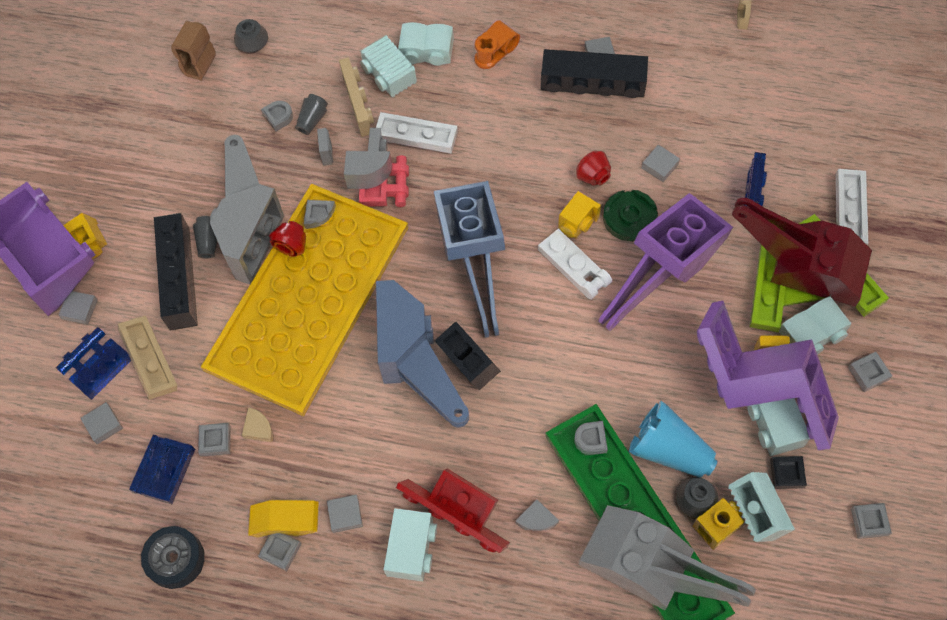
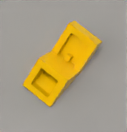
[248,500,319,538]

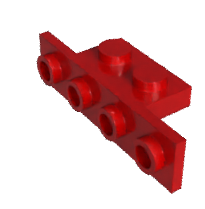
[396,468,510,553]

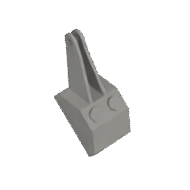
[210,135,284,284]
[578,505,756,611]

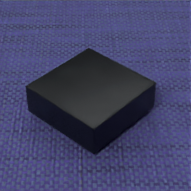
[770,456,807,489]

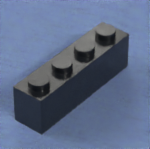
[541,49,648,98]
[154,213,198,331]

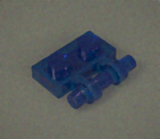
[55,327,131,400]

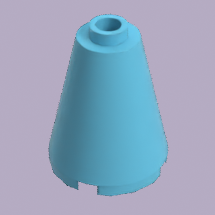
[629,401,718,478]

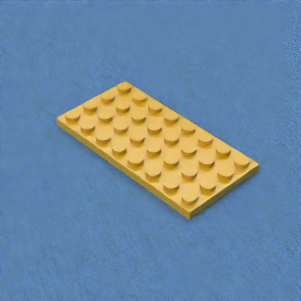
[201,184,409,417]

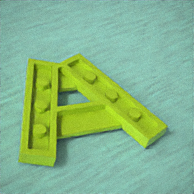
[750,214,889,332]

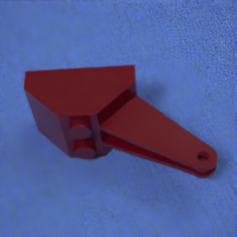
[732,198,872,307]

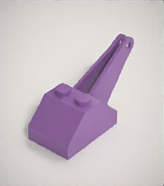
[598,193,733,331]

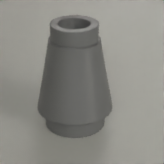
[295,94,328,135]
[193,216,217,259]

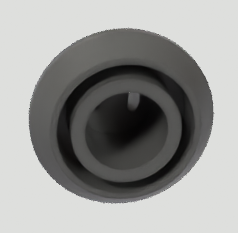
[234,19,268,53]
[676,477,718,518]

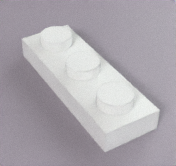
[376,112,458,154]
[835,169,868,245]

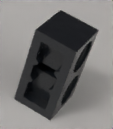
[434,322,501,391]

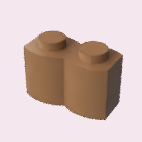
[171,21,216,81]

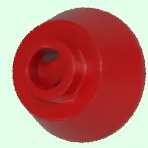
[576,151,611,186]
[269,221,306,257]

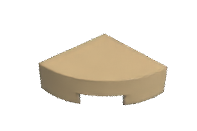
[737,0,752,30]
[242,408,273,442]

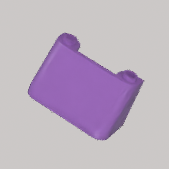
[0,182,95,316]

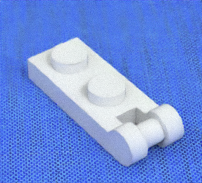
[538,229,612,299]

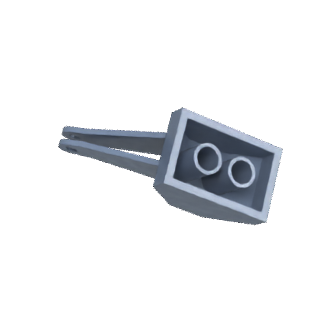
[434,181,505,338]
[376,280,469,428]

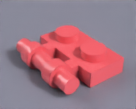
[359,155,409,207]

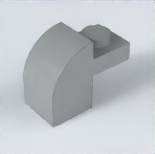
[344,128,392,189]

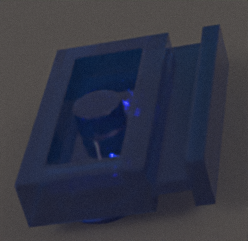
[744,152,767,206]
[129,434,196,505]

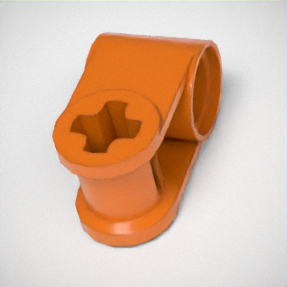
[474,20,520,69]

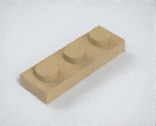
[339,57,374,137]
[118,316,177,400]

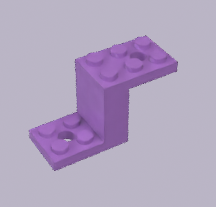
[697,301,839,450]

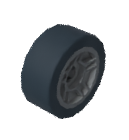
[141,526,205,589]

